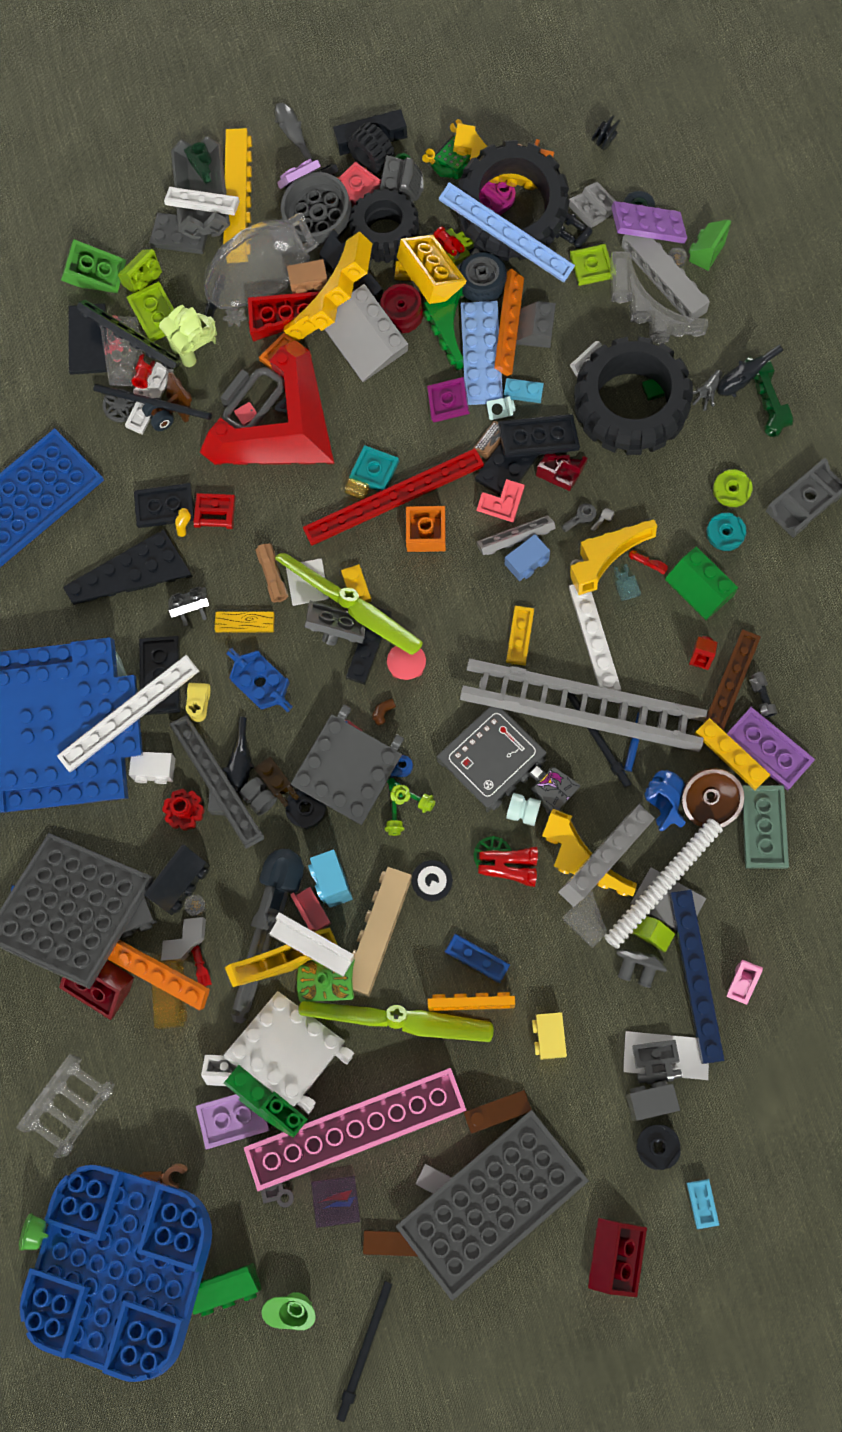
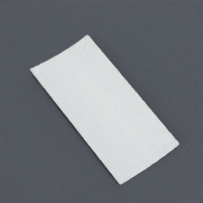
[624,1031,709,1080]

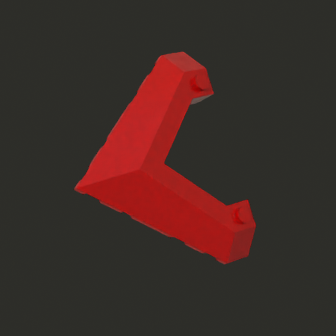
[200,340,334,465]

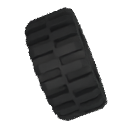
[349,189,419,263]

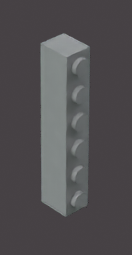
[621,234,710,324]
[558,804,655,907]

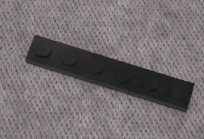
[76,300,182,369]

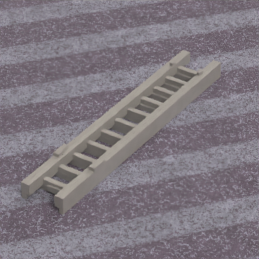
[460,659,707,752]

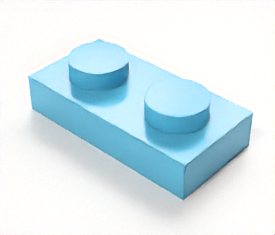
[504,378,544,403]

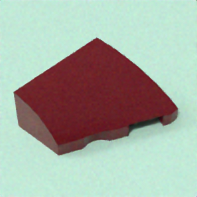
[536,454,588,491]

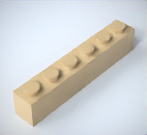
[352,867,412,997]

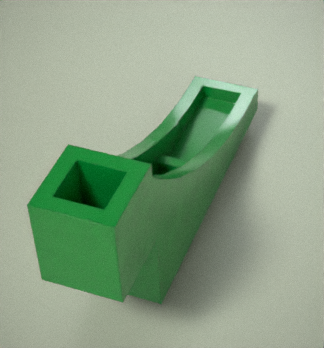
[423,288,464,371]

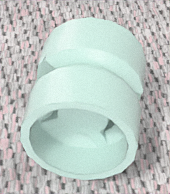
[506,793,541,826]

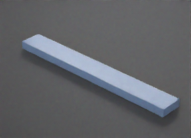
[439,182,575,282]

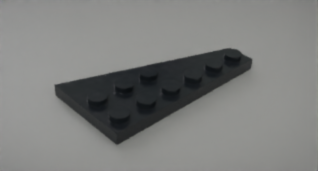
[63,529,193,605]

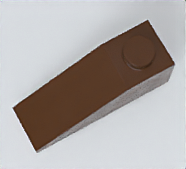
[463,1090,532,1134]

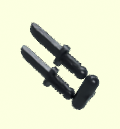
[556,213,593,248]

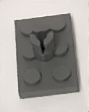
[304,600,365,645]

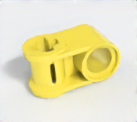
[186,683,211,722]

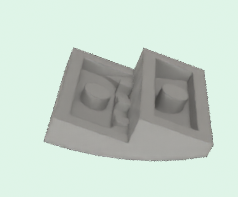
[569,182,615,228]

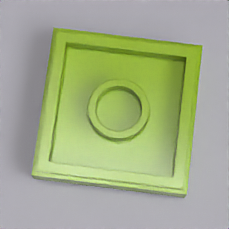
[570,244,615,286]

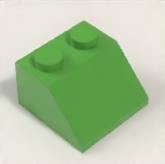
[688,220,731,271]

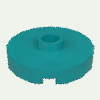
[706,513,746,551]

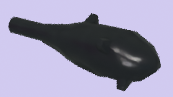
[717,344,784,398]
[222,716,254,793]

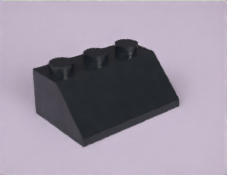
[144,844,210,915]

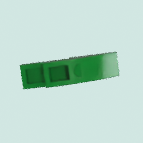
[224,1065,308,1138]

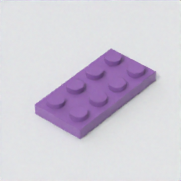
[611,201,687,243]
[727,707,815,791]

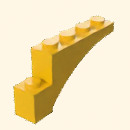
[453,123,538,190]
[570,519,657,595]
[542,809,637,897]
[225,928,338,987]

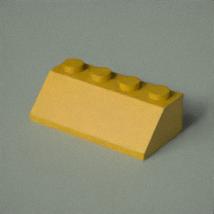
[397,235,467,304]

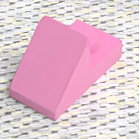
[727,960,763,1005]

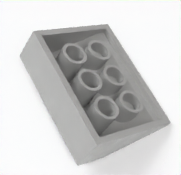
[324,284,408,382]

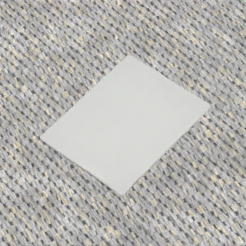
[286,559,329,606]

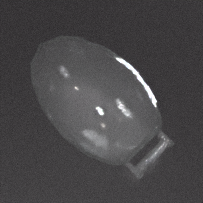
[204,213,318,310]

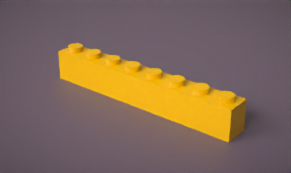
[223,128,252,263]

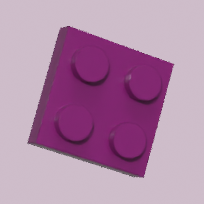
[427,377,470,423]

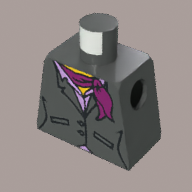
[529,765,580,815]

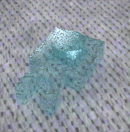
[614,564,641,601]

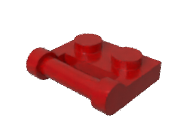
[194,493,236,529]

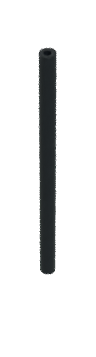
[93,384,212,420]

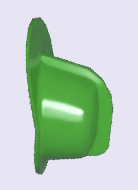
[19,1213,49,1251]
[262,1292,316,1330]

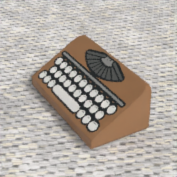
[473,421,501,460]

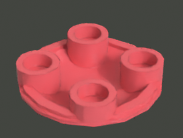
[387,646,426,680]

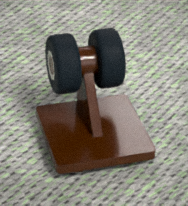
[142,372,192,431]

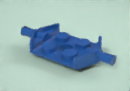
[226,648,293,712]

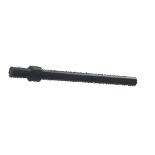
[567,692,632,788]
[336,1281,393,1422]

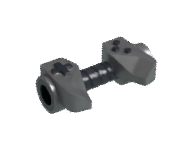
[750,672,778,718]

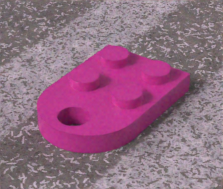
[479,181,515,216]

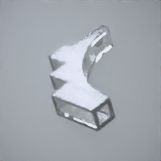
[610,251,708,344]

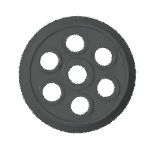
[281,172,352,246]

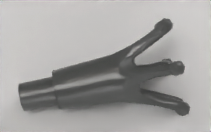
[692,370,723,411]

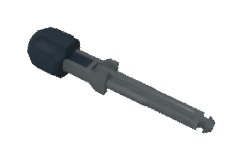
[231,849,304,1023]

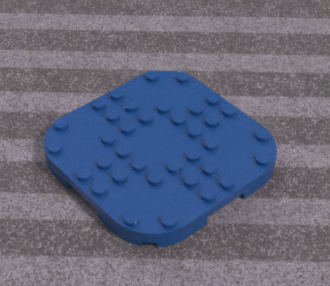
[20,1165,212,1382]

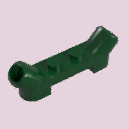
[744,357,793,437]

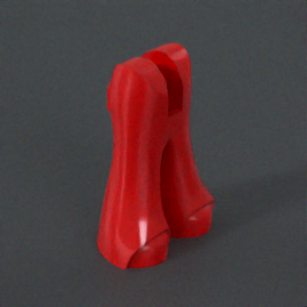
[478,847,538,887]

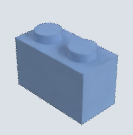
[505,534,550,581]

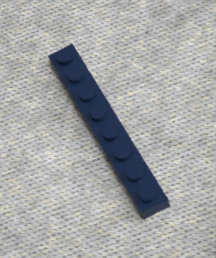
[669,889,725,1064]

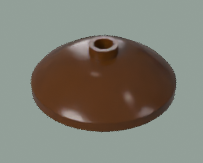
[681,768,744,828]

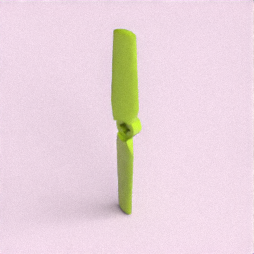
[275,553,423,655]
[298,1001,494,1042]

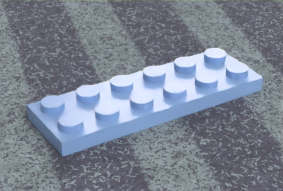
[461,301,503,405]

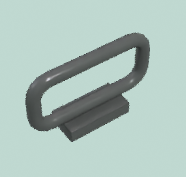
[220,368,285,428]

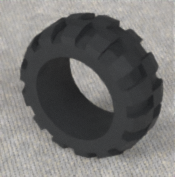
[456,140,570,261]
[574,336,693,455]

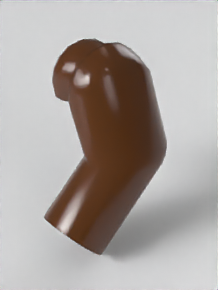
[372,698,396,725]

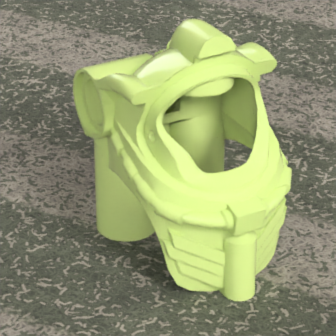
[159,305,217,367]

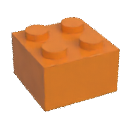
[406,506,446,552]

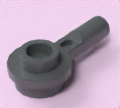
[561,504,596,532]

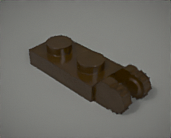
[254,756,299,807]

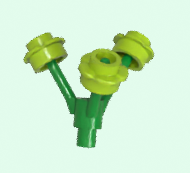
[385,778,436,836]

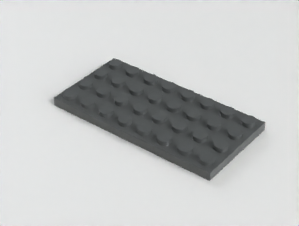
[396,1110,588,1301]

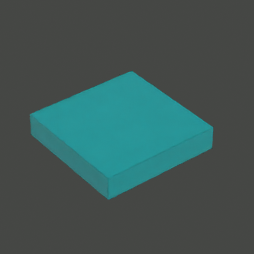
[349,445,399,492]

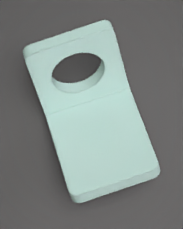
[486,396,515,420]

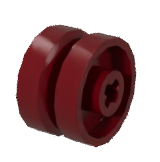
[381,283,423,333]

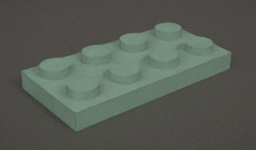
[742,785,789,869]

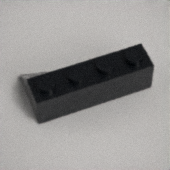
[319,230,383,303]

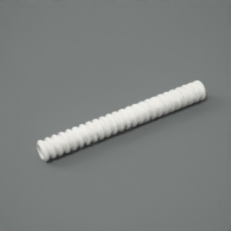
[604,819,723,948]

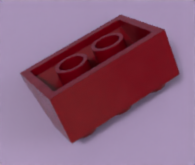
[59,961,134,1020]
[588,1218,647,1298]

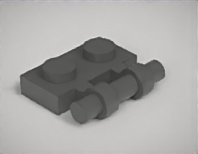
[632,1040,682,1084]

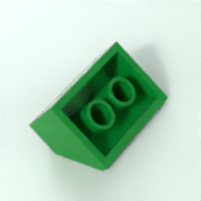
[665,546,738,620]
[193,1263,262,1317]

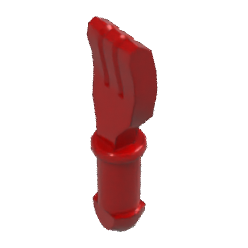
[628,550,668,575]
[191,945,212,986]

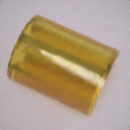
[345,478,369,499]

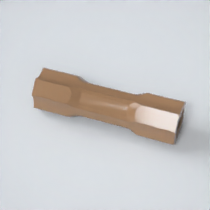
[255,543,289,603]

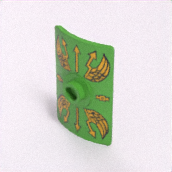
[297,959,355,1002]

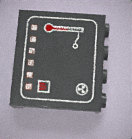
[437,706,547,812]

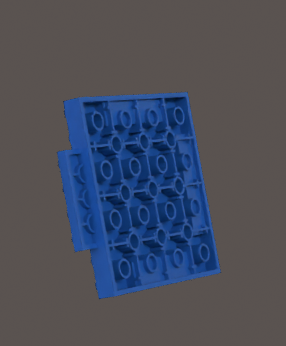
[0,638,143,813]

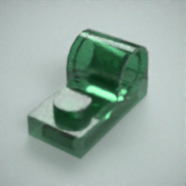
[184,142,212,184]

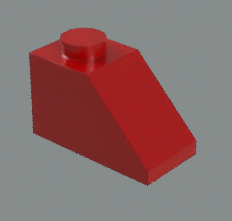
[689,636,718,670]

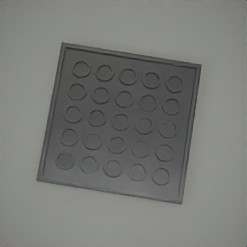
[0,833,154,989]

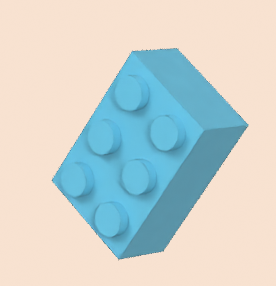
[308,850,353,908]

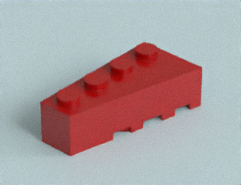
[248,291,320,342]

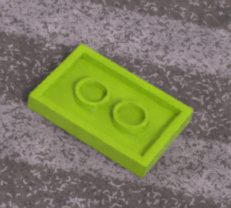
[126,282,174,342]

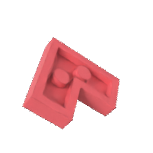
[476,479,525,522]

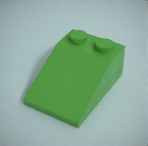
[61,239,126,293]

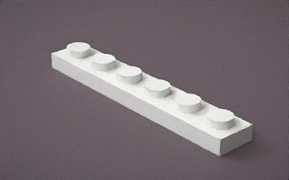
[569,584,621,691]

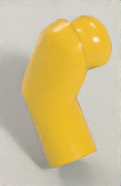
[175,508,191,537]

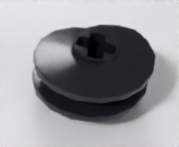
[591,115,621,151]

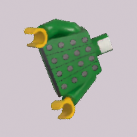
[422,119,471,180]

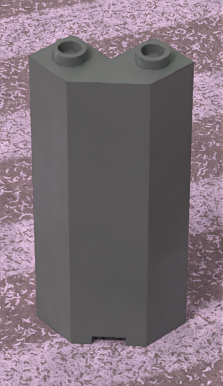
[171,136,230,239]

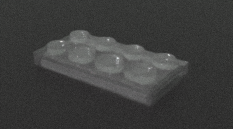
[100,316,144,386]

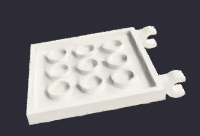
[224,991,354,1114]

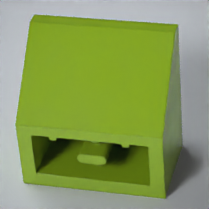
[118,249,162,294]

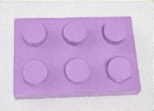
[277,159,321,189]
[196,1094,270,1149]

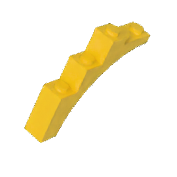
[284,231,372,342]

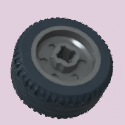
[459,252,507,302]

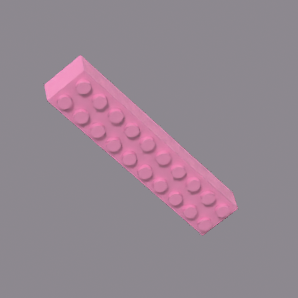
[244,1068,466,1191]

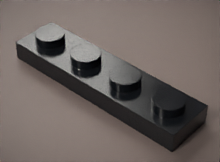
[346,607,392,685]

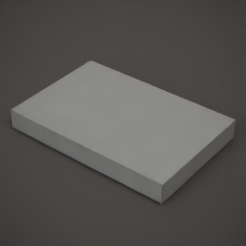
[630,867,707,930]

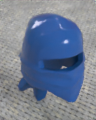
[644,770,686,831]

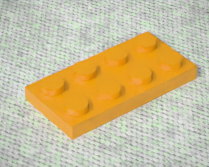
[428,992,515,1011]

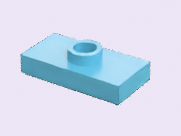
[686,1179,719,1229]

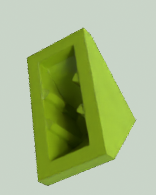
[632,916,675,952]

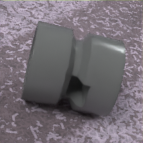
[239,777,277,816]

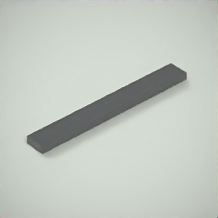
[170,715,264,849]

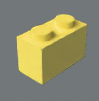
[532,1012,567,1060]

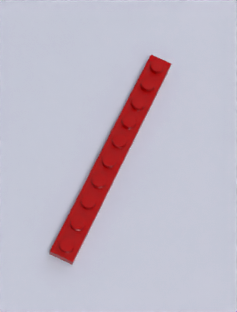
[303,448,484,546]

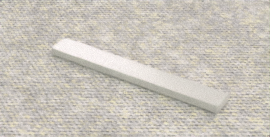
[57,655,200,772]

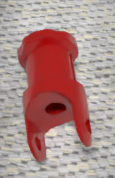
[433,226,465,256]
[131,354,155,389]

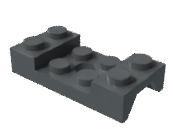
[766,458,842,538]

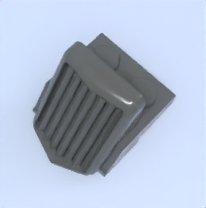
[379,155,423,201]

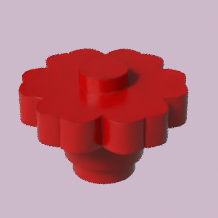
[162,789,205,831]

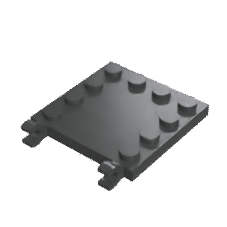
[290,704,404,826]

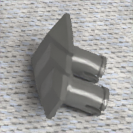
[616,949,667,988]

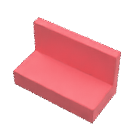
[290,887,331,932]

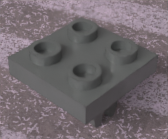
[168,587,209,626]

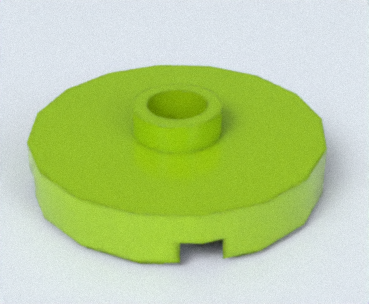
[713,469,753,507]

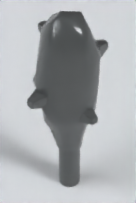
[275,103,313,161]

